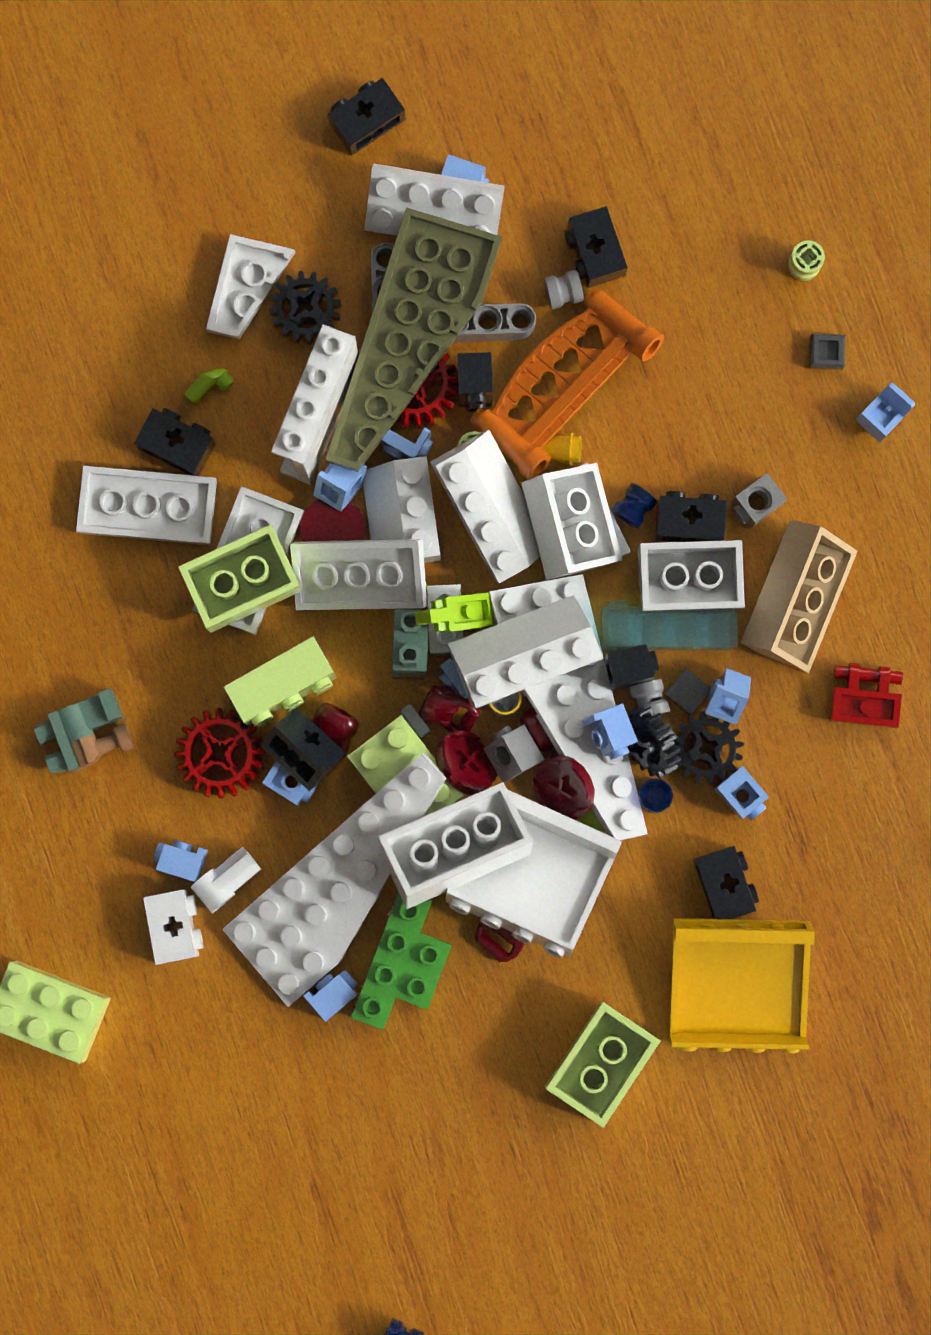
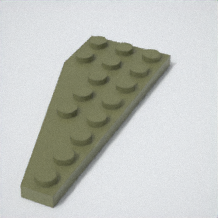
[325,207,502,472]

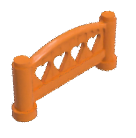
[470,288,664,480]

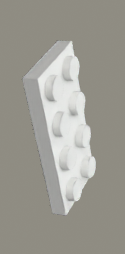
[364,163,505,236]
[76,466,217,545]
[192,486,304,635]
[290,539,427,610]

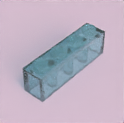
[600,601,738,650]

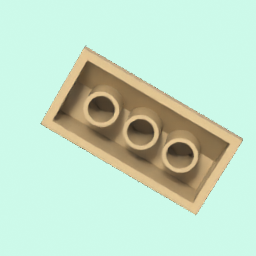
[741,520,857,673]

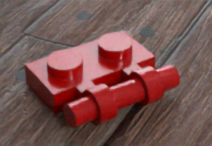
[830,663,903,729]

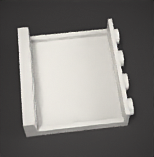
[271,325,359,485]
[445,790,622,958]

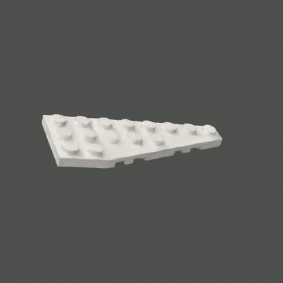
[489,574,648,841]
[222,753,447,1007]

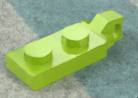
[415,592,494,633]

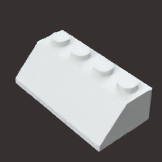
[430,429,540,583]
[447,595,603,708]
[378,782,533,909]

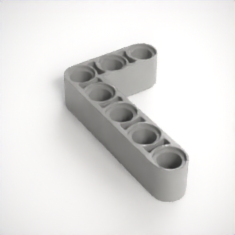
[371,242,536,343]

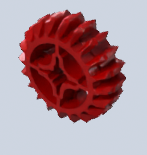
[394,353,459,429]
[174,708,266,799]

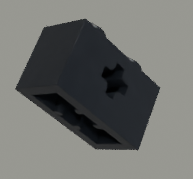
[328,78,406,156]
[564,206,628,288]
[458,352,493,412]
[134,408,215,476]
[655,491,727,542]
[604,644,659,692]
[260,707,346,791]
[693,846,759,919]

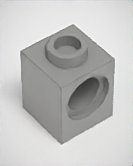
[732,473,787,528]
[483,725,544,783]

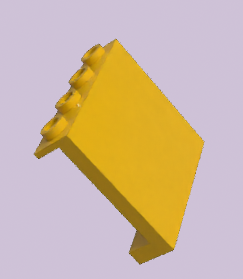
[669,918,815,1053]

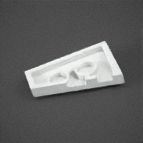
[206,234,295,340]

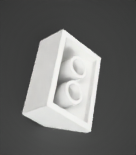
[363,456,441,563]
[521,463,622,580]
[638,540,745,611]

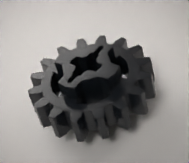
[269,271,341,345]
[627,705,681,779]
[674,711,744,785]

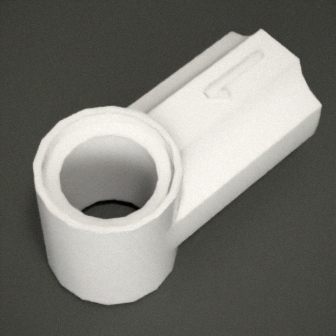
[190,847,262,913]

